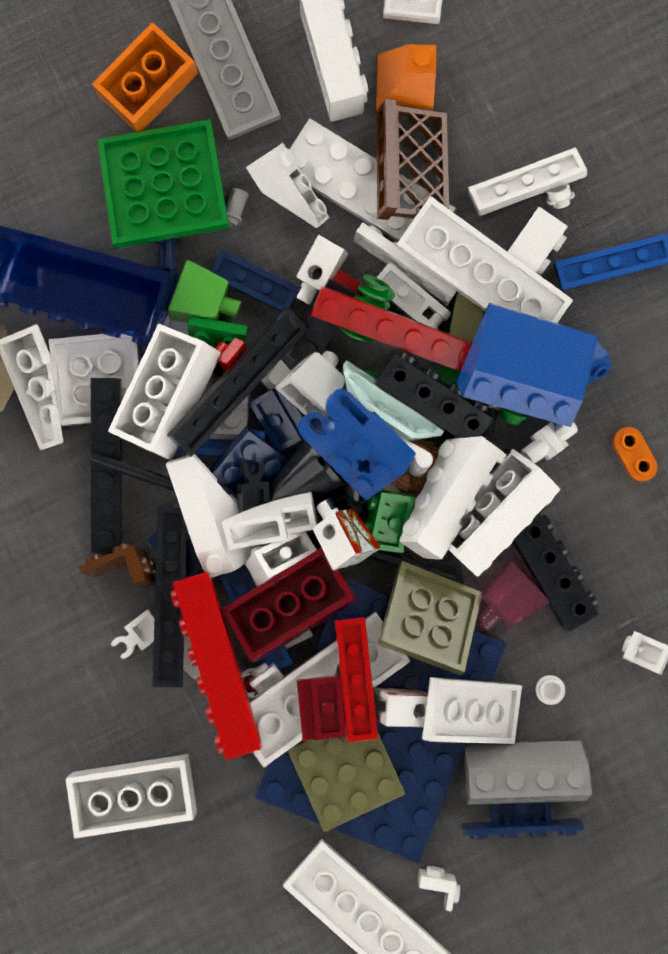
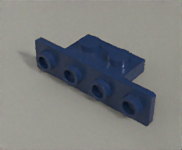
[462,802,584,840]

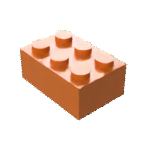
[92,22,198,132]

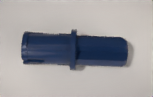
[156,238,179,272]

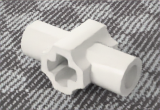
[521,422,578,464]

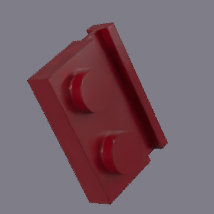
[296,675,346,742]

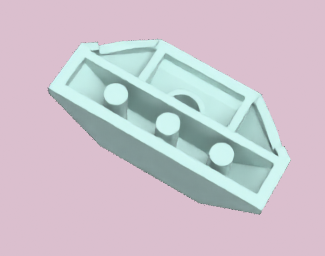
[343,360,444,441]

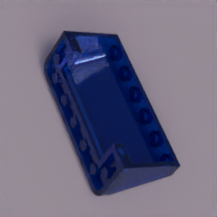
[0,226,178,346]

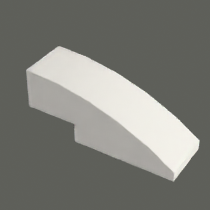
[222,492,317,550]

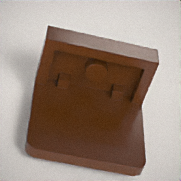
[79,543,156,588]

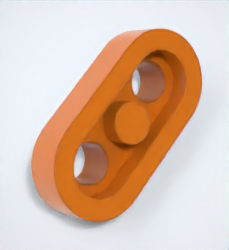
[612,427,657,482]

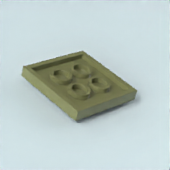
[378,561,482,675]
[287,723,406,832]

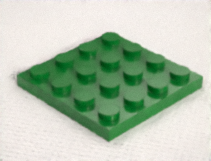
[97,119,229,249]

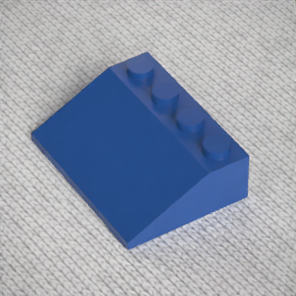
[456,303,598,427]

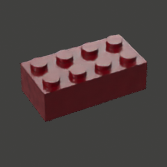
[221,547,359,662]

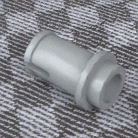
[226,188,249,227]

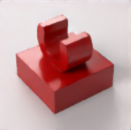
[215,338,247,373]

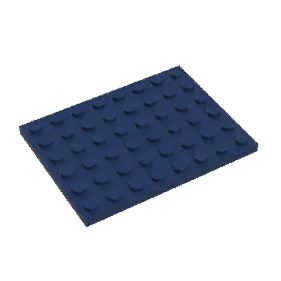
[255,578,506,863]

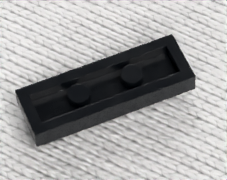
[290,278,356,361]

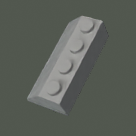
[464,740,592,805]

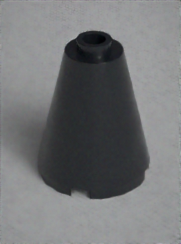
[269,441,345,502]

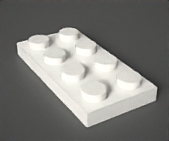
[422,677,522,744]

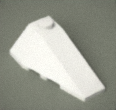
[0,324,63,450]
[166,454,267,577]

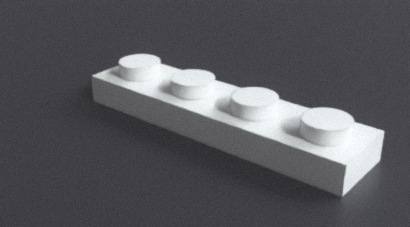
[468,147,587,216]
[354,222,457,306]

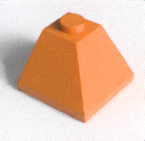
[376,44,437,112]

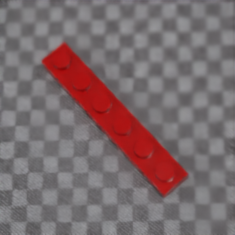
[311,286,472,371]

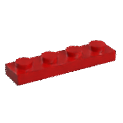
[335,617,378,742]

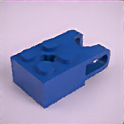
[298,389,416,500]

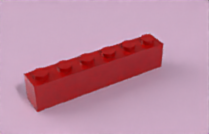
[170,572,264,761]

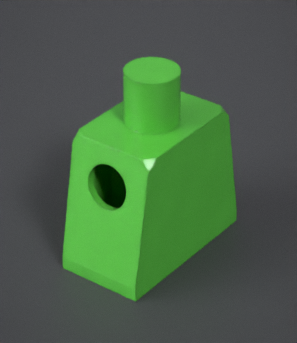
[168,260,242,322]

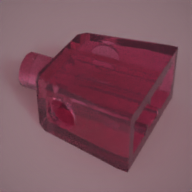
[477,560,550,631]

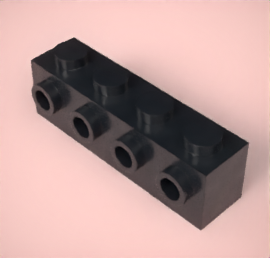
[374,349,493,438]
[512,512,600,632]

